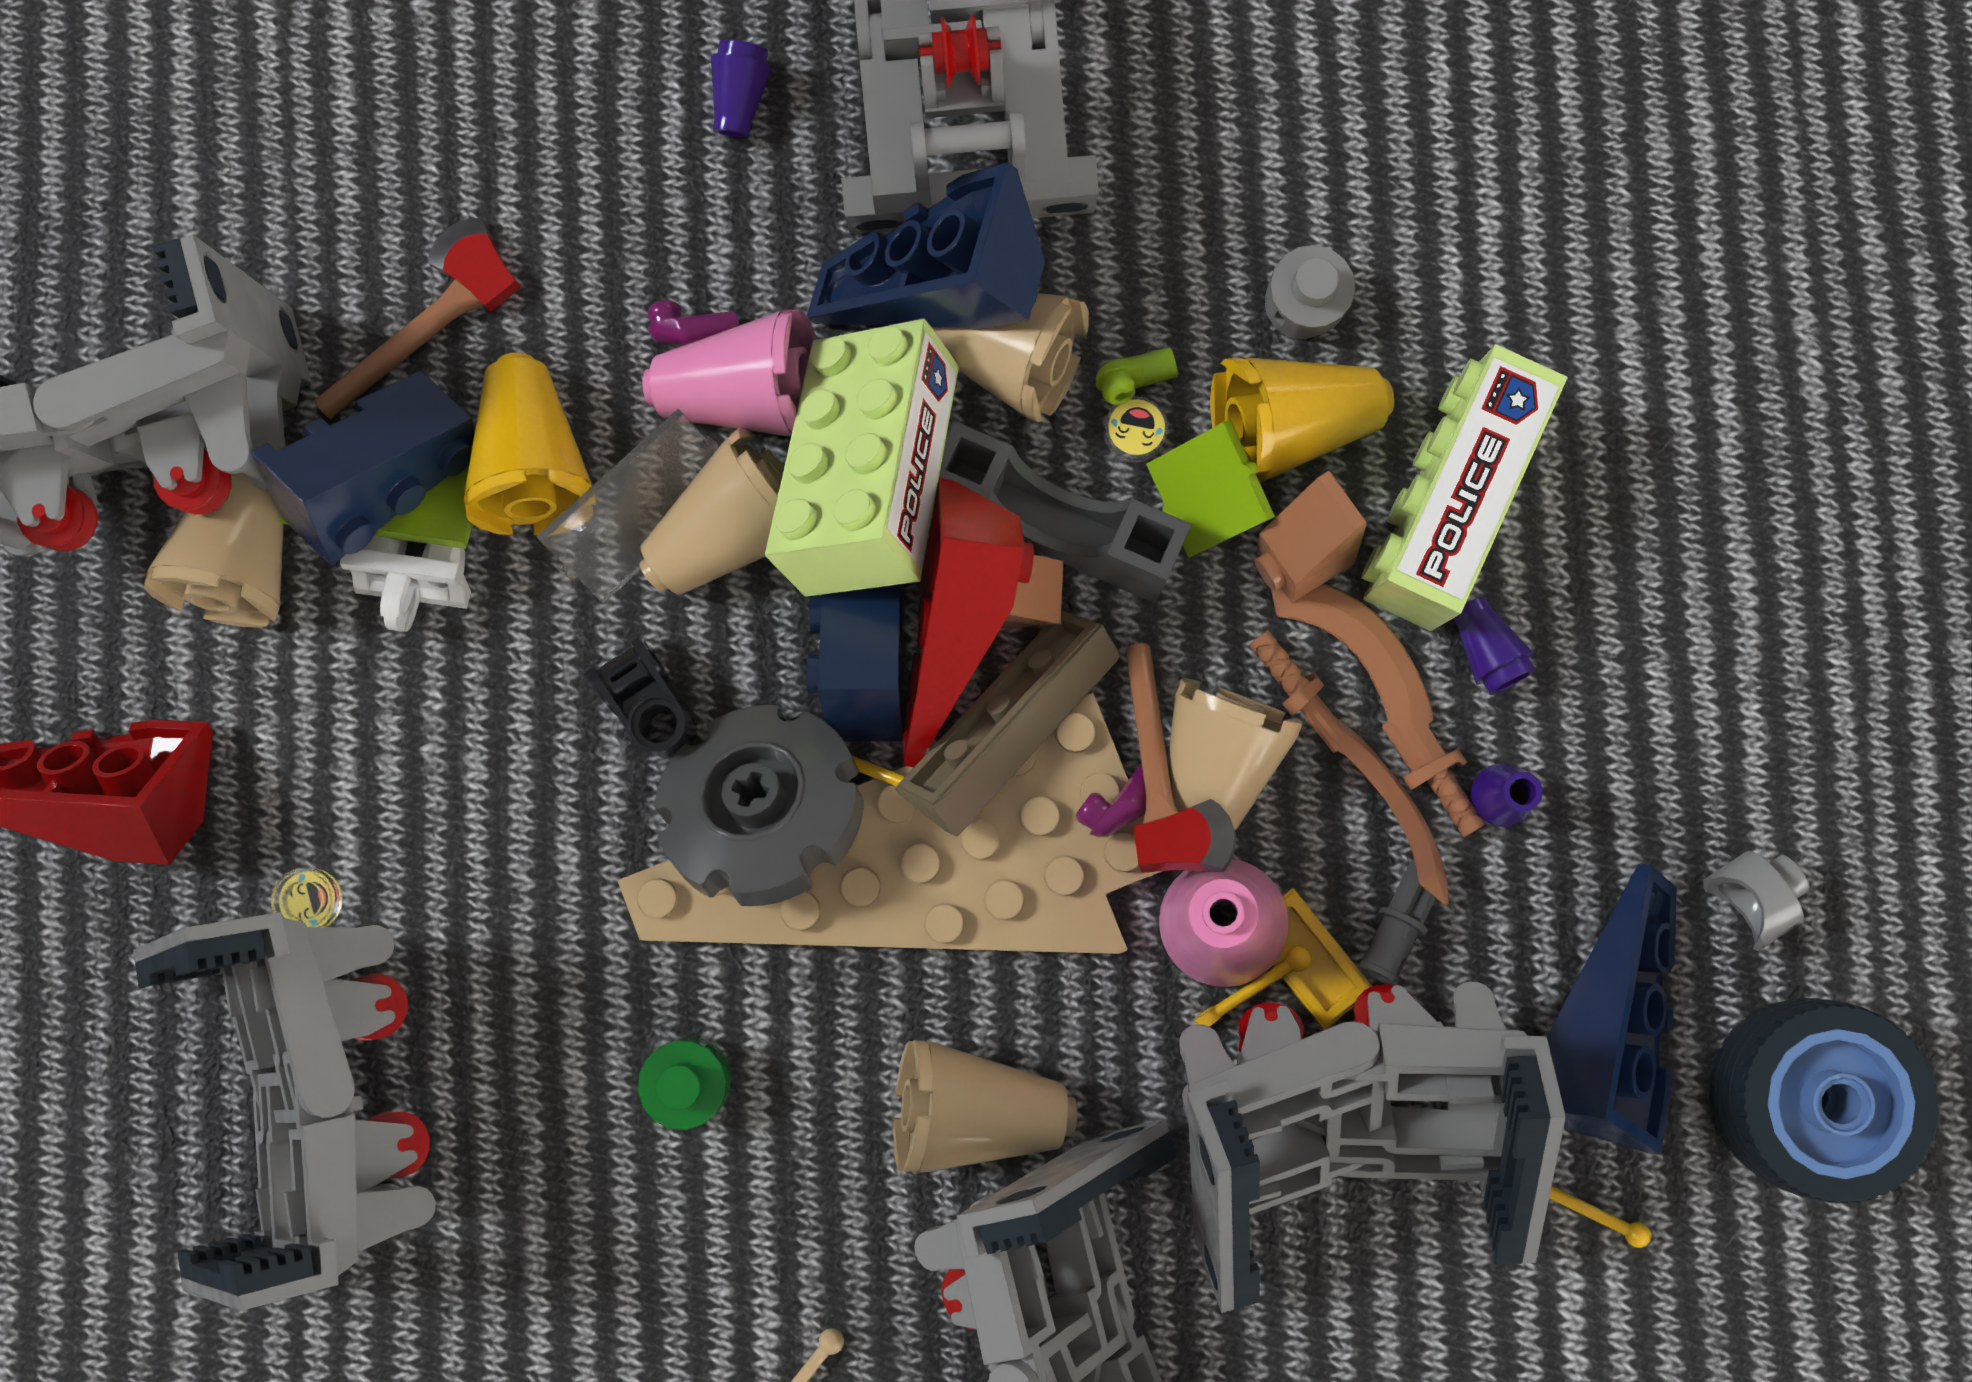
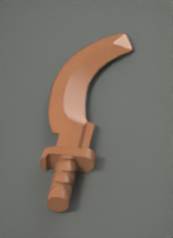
[1271,584,1485,837]
[1249,630,1449,906]

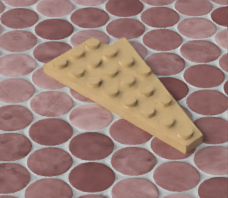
[617,692,1162,954]

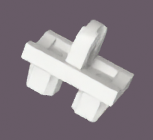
[340,536,471,632]

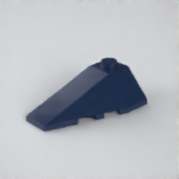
[807,162,1045,329]
[1547,864,1677,1155]

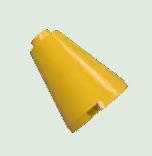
[463,352,595,535]
[1210,357,1394,483]

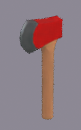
[313,218,521,420]
[1126,643,1236,873]

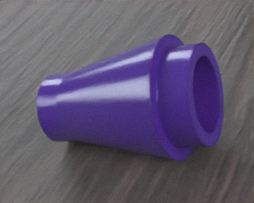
[711,39,772,139]
[1453,596,1536,695]
[1471,763,1543,827]

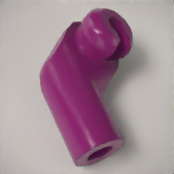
[647,300,739,346]
[1076,765,1146,837]

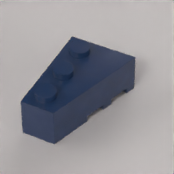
[250,371,475,566]
[807,584,904,741]

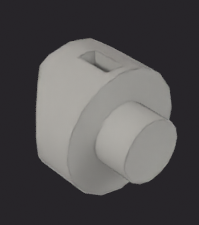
[1265,245,1356,339]
[1703,850,1810,951]

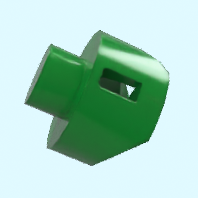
[638,1037,732,1130]

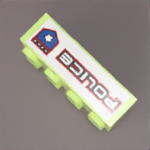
[765,318,959,597]
[1361,344,1568,631]

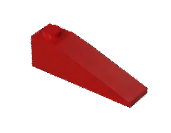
[903,478,1034,767]
[0,719,213,865]

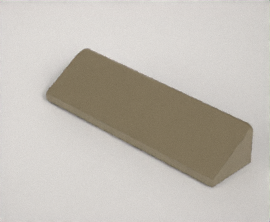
[895,610,1119,836]

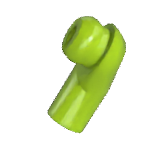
[1096,347,1178,405]

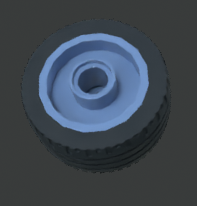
[1709,998,1939,1203]

